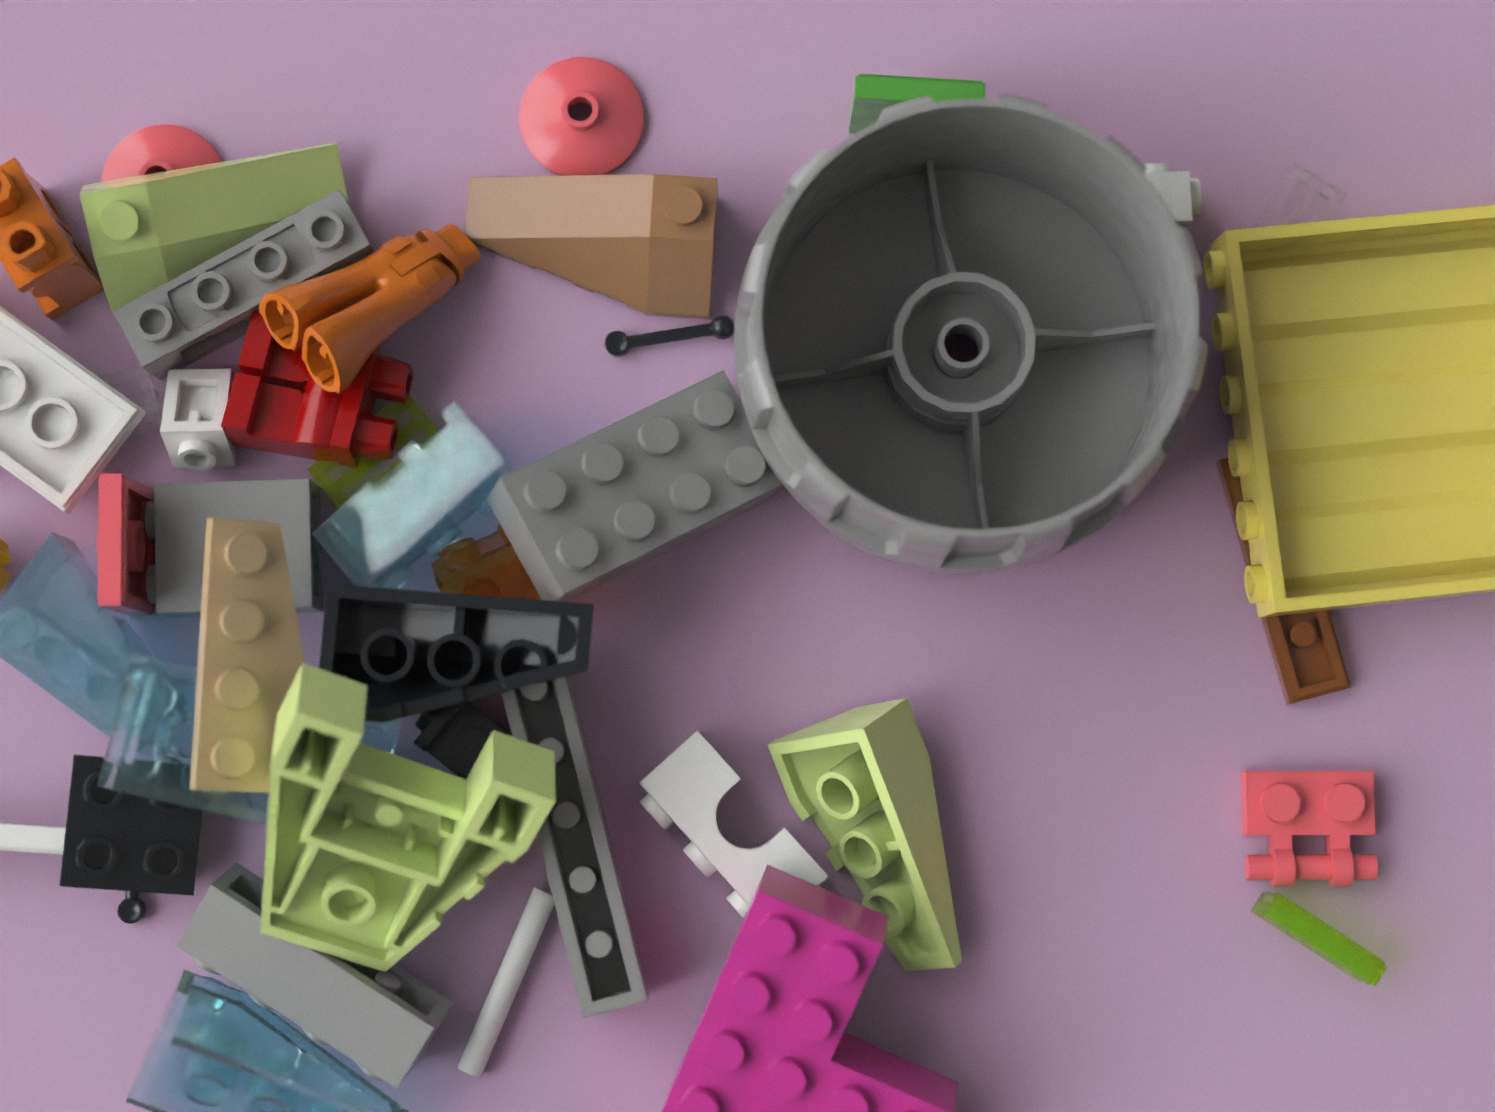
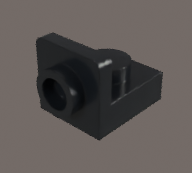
[414,701,512,779]

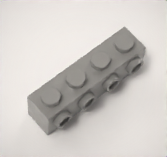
[176,863,454,1089]

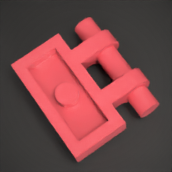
[1241,771,1378,887]

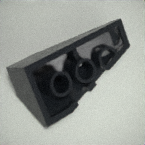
[319,584,594,723]

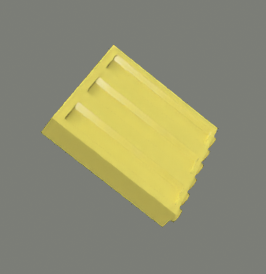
[1203,205,1495,618]

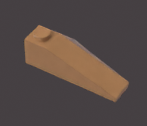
[465,174,718,319]

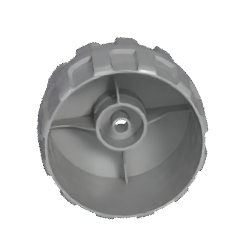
[734,93,1208,574]

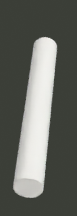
[457,887,554,1077]

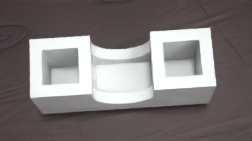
[639,730,829,919]

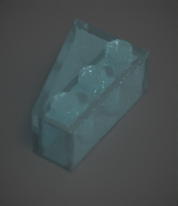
[312,401,513,589]

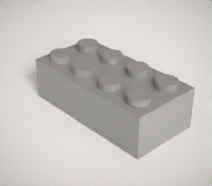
[487,370,783,602]

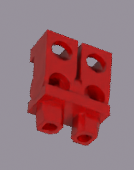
[221,311,414,468]

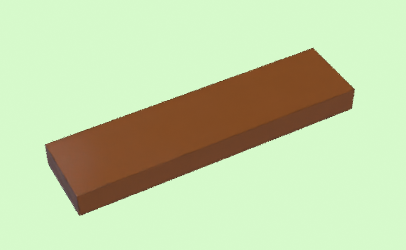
[1216,458,1351,705]

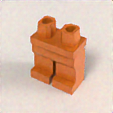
[0,157,104,321]

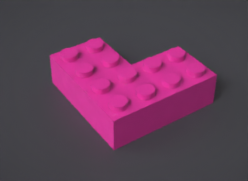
[661,864,958,1112]

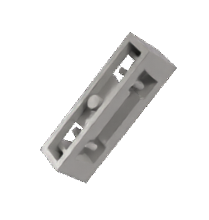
[112,189,375,380]

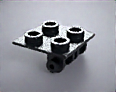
[59,755,204,896]

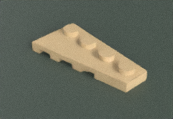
[190,518,305,793]

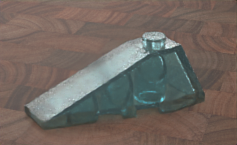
[126,969,410,1112]

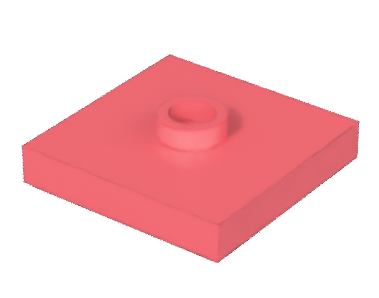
[97,473,155,616]

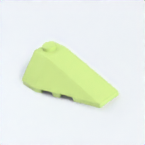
[79,142,349,311]

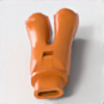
[259,224,480,394]

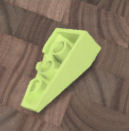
[767,698,962,971]

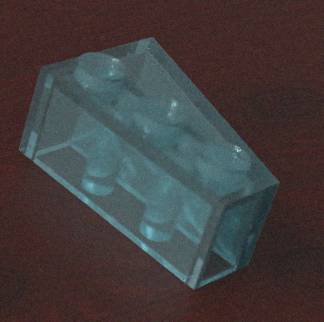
[0,532,186,754]

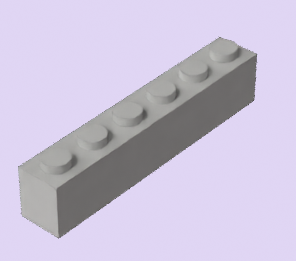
[502,676,650,1018]

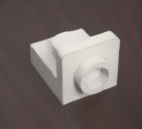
[160,368,236,471]

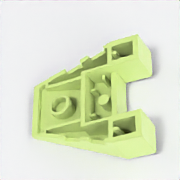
[260,663,556,972]

